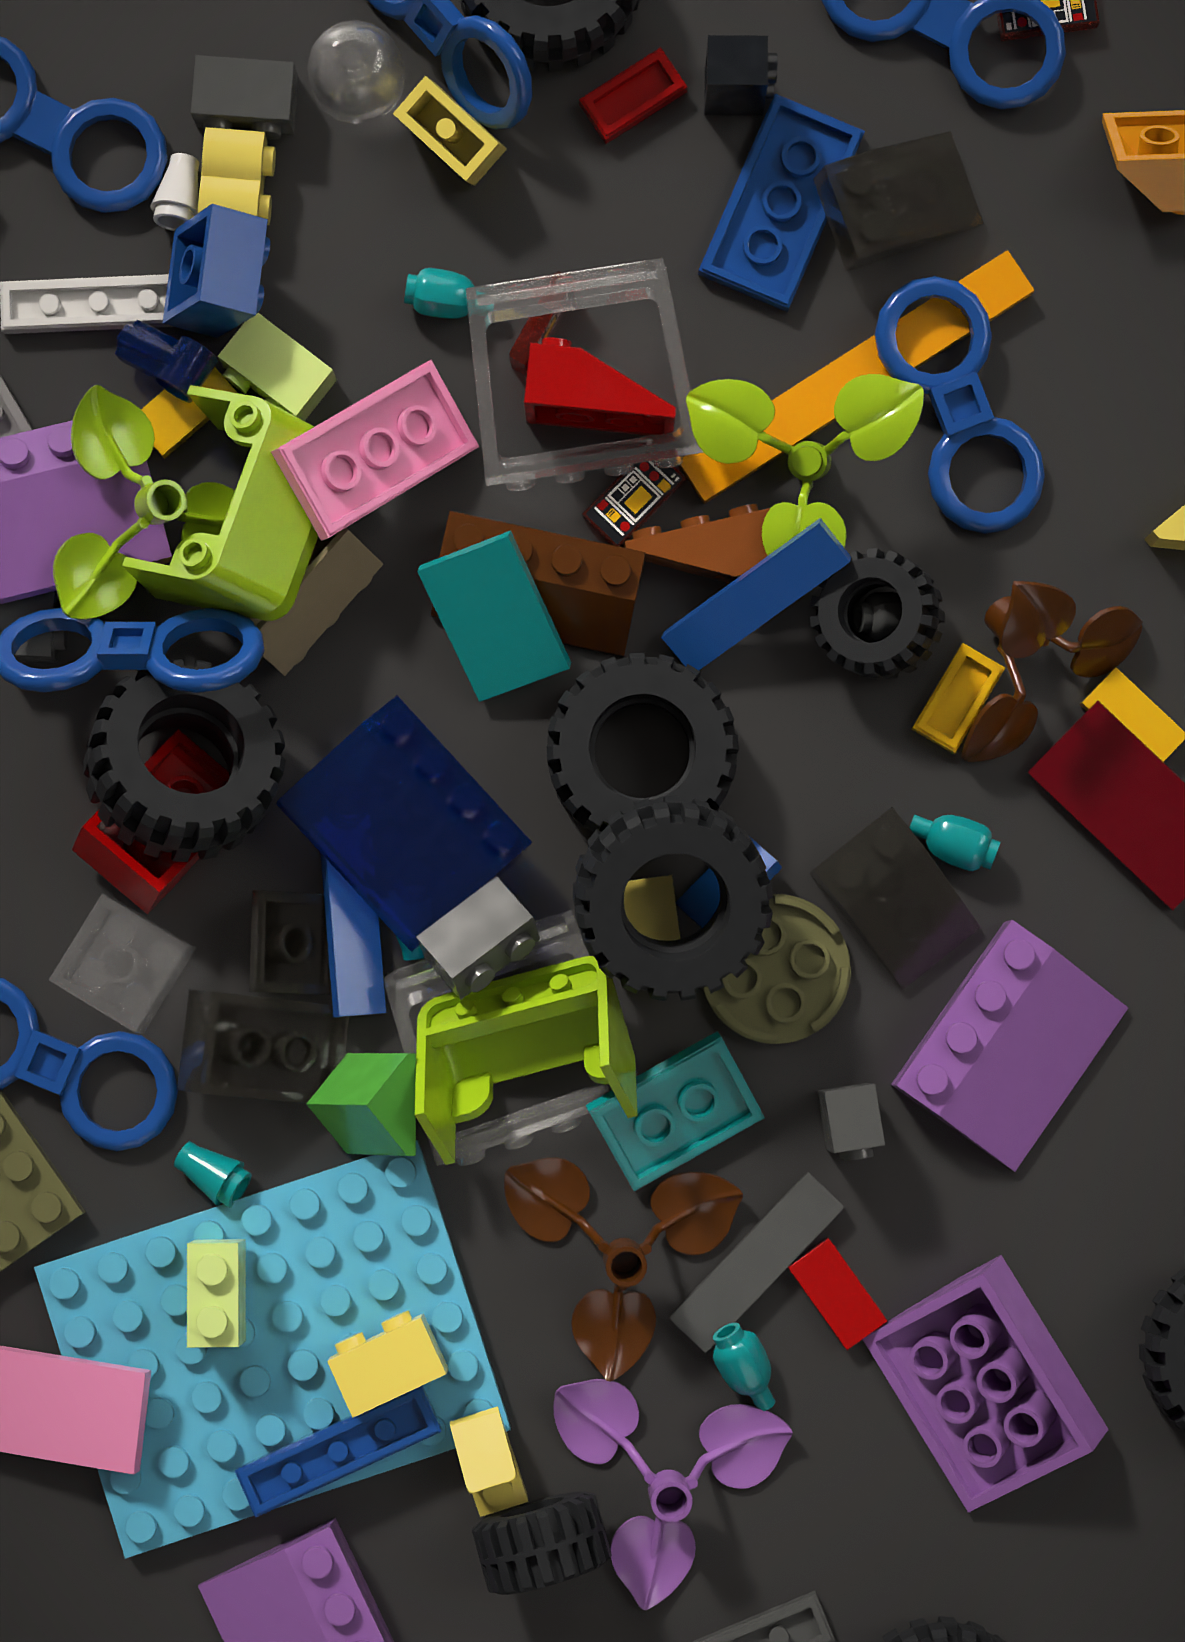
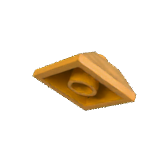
[1102,110,1185,215]

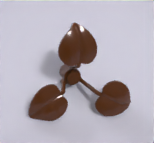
[962,581,1143,762]
[504,1157,743,1382]

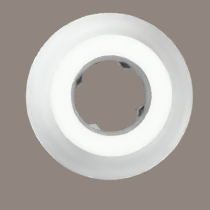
[150,153,200,231]

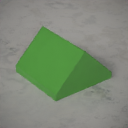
[306,1053,416,1156]

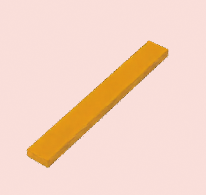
[677,250,1035,504]

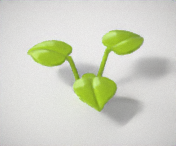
[686,374,924,556]
[53,385,235,619]

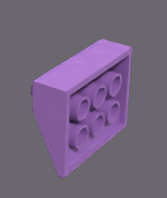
[0,420,172,604]
[891,920,1128,1172]
[863,1255,1109,1512]
[198,1517,394,1642]

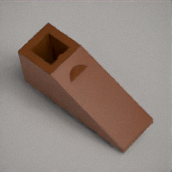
[624,504,770,583]

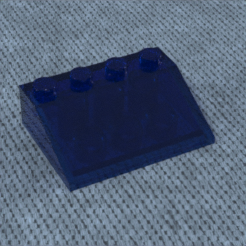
[276,695,533,952]

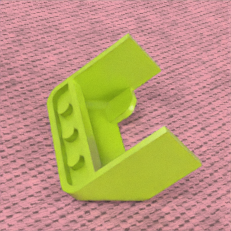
[122,385,318,621]
[415,956,638,1165]

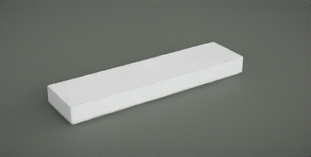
[0,274,173,334]

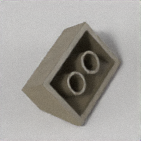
[247,528,383,676]

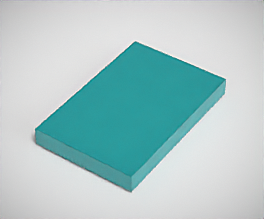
[417,530,571,702]
[586,1031,765,1191]

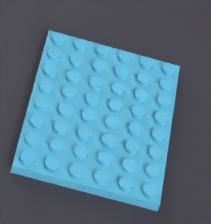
[34,1140,511,1559]

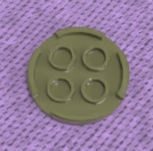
[703,894,851,1044]

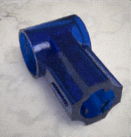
[115,320,218,403]

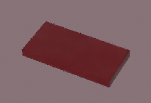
[1028,700,1185,910]

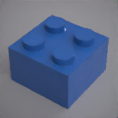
[162,204,270,338]

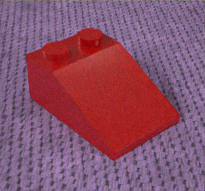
[524,337,676,438]
[72,729,229,915]

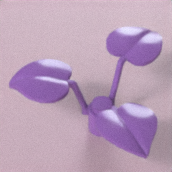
[553,1379,793,1610]

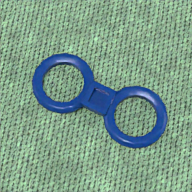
[367,0,532,130]
[821,0,1066,109]
[0,37,168,213]
[875,276,1045,534]
[0,608,265,693]
[0,978,178,1151]

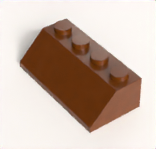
[431,511,646,657]

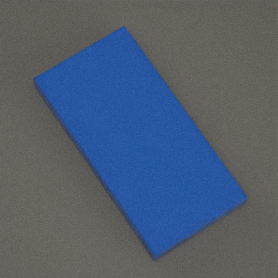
[698,94,865,312]

